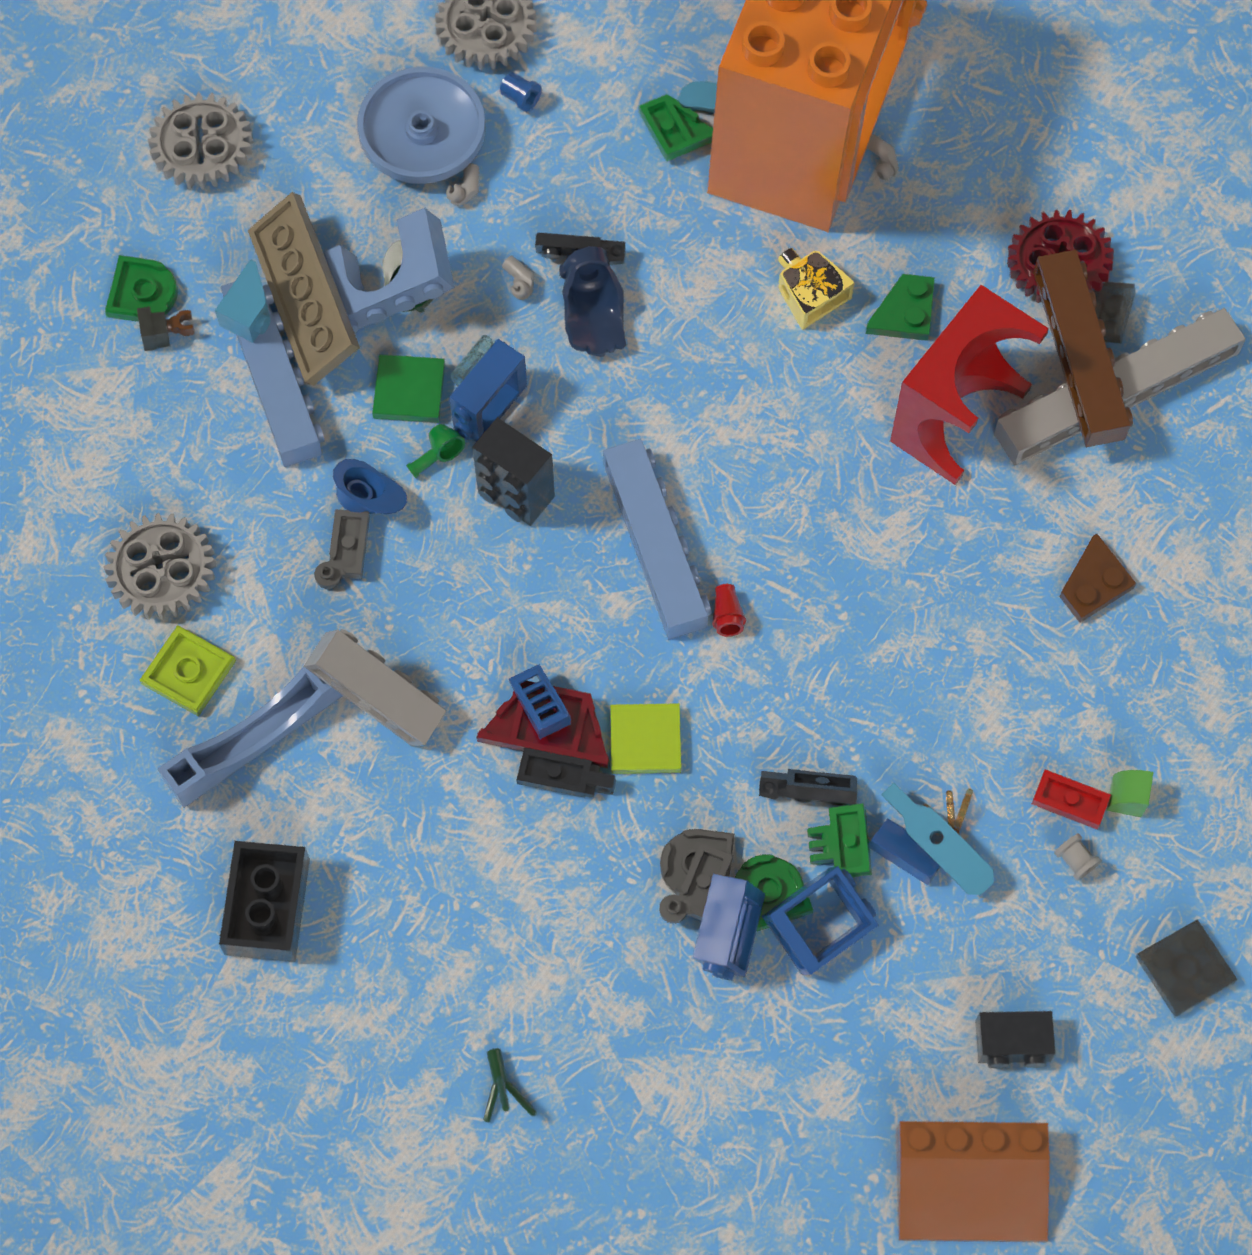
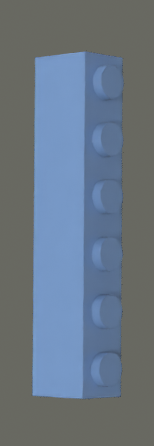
[220,282,325,468]
[603,438,712,640]

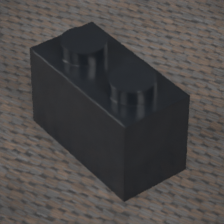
[975,1011,1056,1069]

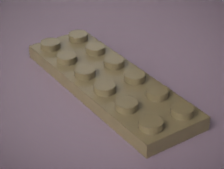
[248,192,360,386]

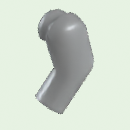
[867,134,899,180]
[446,164,479,206]
[502,255,534,300]

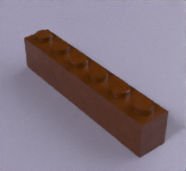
[1033,250,1133,448]

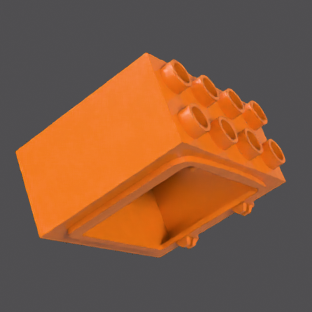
[707,0,927,232]

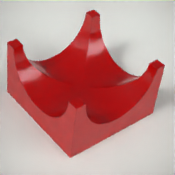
[890,285,1049,485]

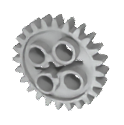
[435,0,537,70]
[148,92,253,190]
[104,513,216,620]

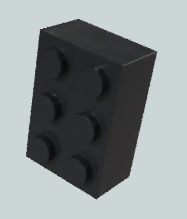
[472,417,555,526]
[219,841,310,962]

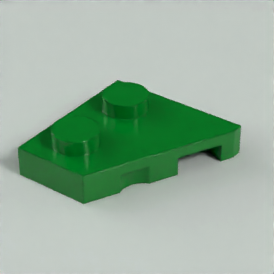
[639,94,713,162]
[865,274,935,341]

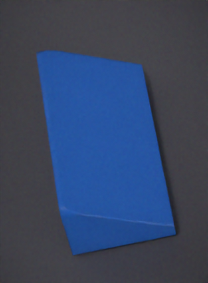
[869,818,940,885]

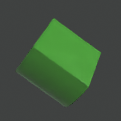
[1107,770,1154,818]

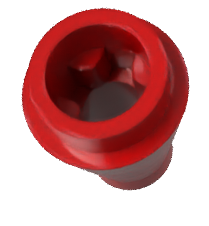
[712,584,746,637]

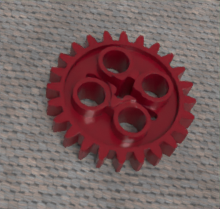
[1007,209,1114,303]

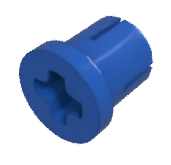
[500,72,542,112]

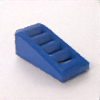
[508,664,571,739]

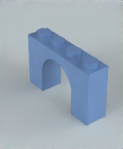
[323,208,455,333]

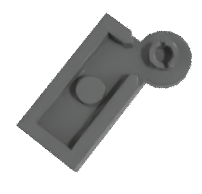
[314,509,370,589]
[659,842,733,924]

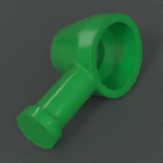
[406,424,465,479]

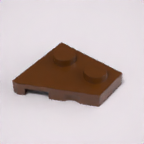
[1060,534,1136,623]

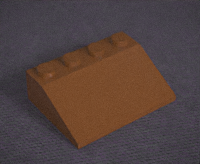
[896,1121,1050,1242]

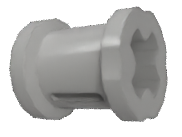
[1054,833,1101,881]

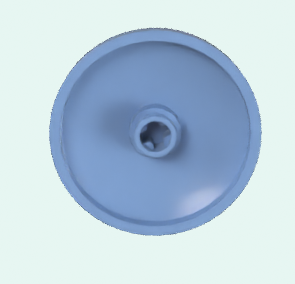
[357,67,486,184]

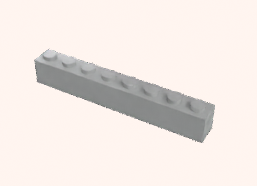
[994,308,1246,466]

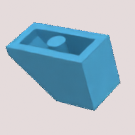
[215,259,271,343]

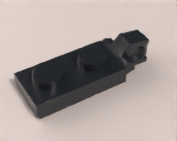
[535,232,626,265]
[516,748,616,798]
[759,769,857,806]

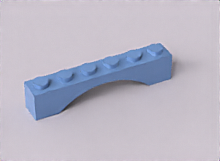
[158,667,343,808]

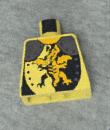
[778,248,854,330]

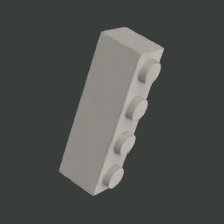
[304,629,446,746]

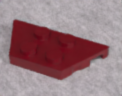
[476,681,609,769]

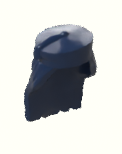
[559,247,626,357]

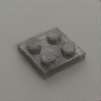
[1136,919,1238,1018]

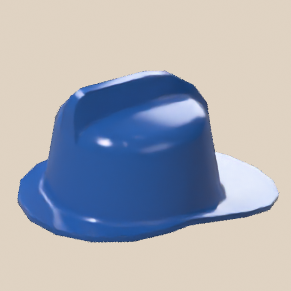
[333,459,407,514]

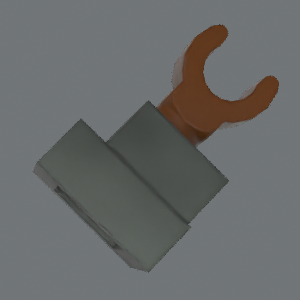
[137,307,195,351]

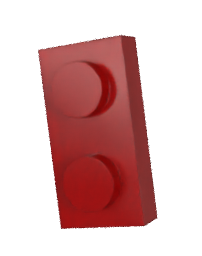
[1031,769,1111,830]

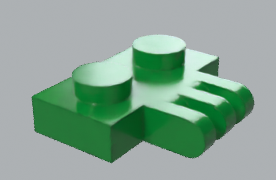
[807,803,872,877]

